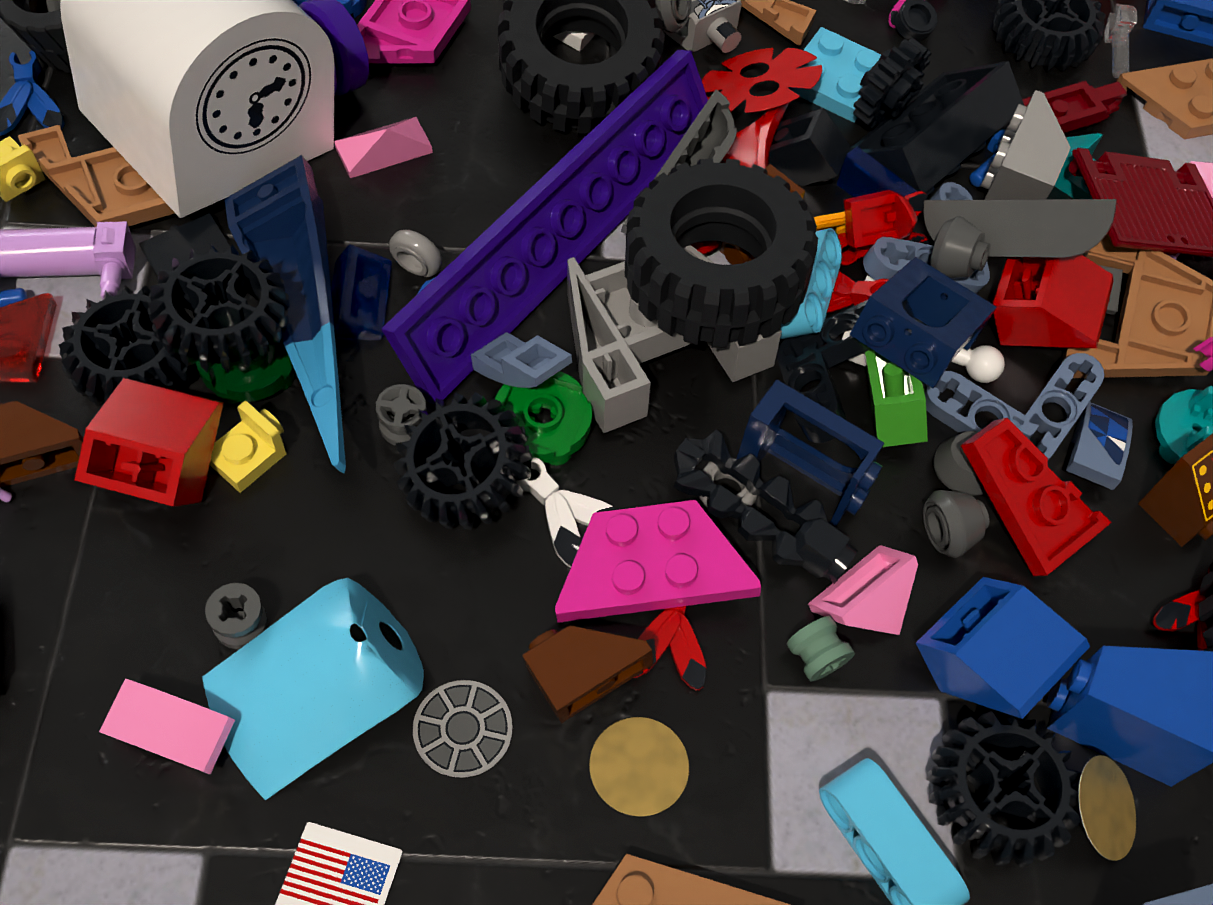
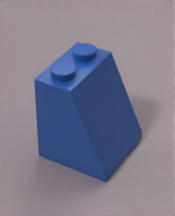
[1046,646,1213,787]

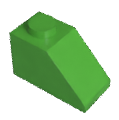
[864,349,928,447]

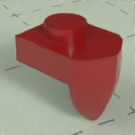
[844,190,918,248]

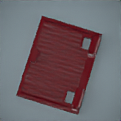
[1069,148,1213,257]

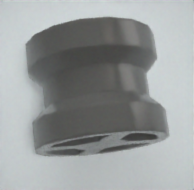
[376,384,426,445]
[205,583,268,649]

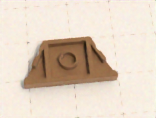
[1117,58,1213,139]

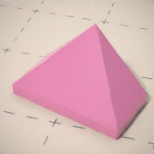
[334,117,433,178]
[808,545,918,635]

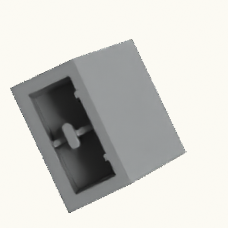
[981,90,1071,200]

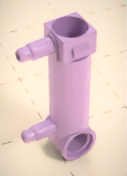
[0,221,136,300]

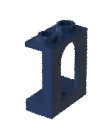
[850,257,997,388]
[736,379,884,526]

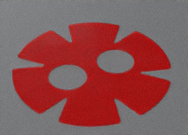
[701,48,822,113]

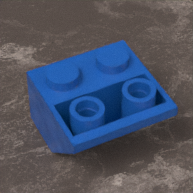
[916,577,1090,719]

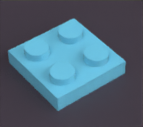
[788,27,881,123]

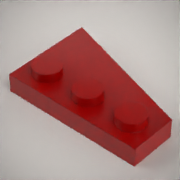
[960,418,1112,576]

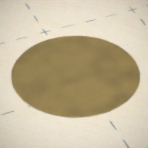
[589,717,689,817]
[1079,755,1136,861]

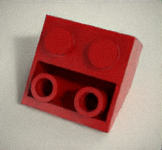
[993,254,1114,348]
[74,378,223,507]

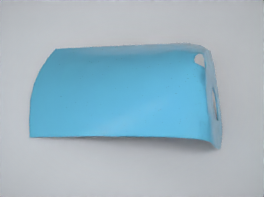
[202,578,424,800]

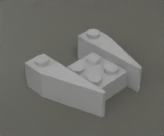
[567,245,782,433]

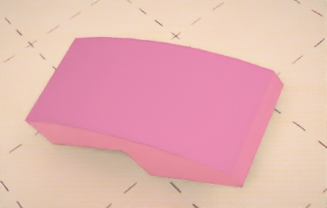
[99,678,235,774]

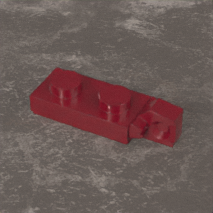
[1022,80,1127,133]

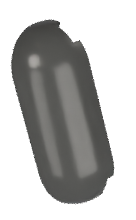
[621,90,737,234]
[924,199,1117,258]

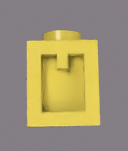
[0,136,45,202]
[210,401,286,493]

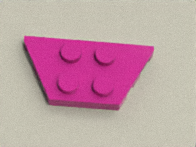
[357,0,471,63]
[555,500,761,622]

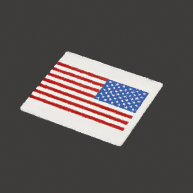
[275,822,402,905]

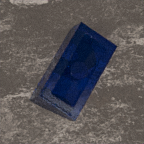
[331,244,392,340]

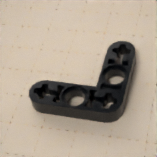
[777,299,914,443]

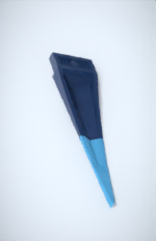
[224,155,346,473]

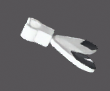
[516,457,616,568]

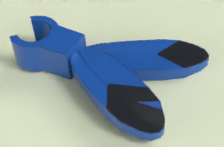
[0,50,64,136]

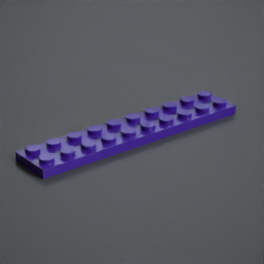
[381,50,708,405]

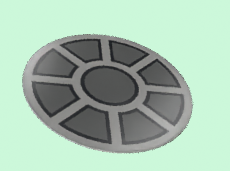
[413,680,513,778]

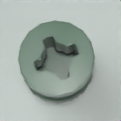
[786,616,855,682]

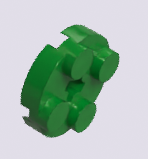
[495,371,592,466]

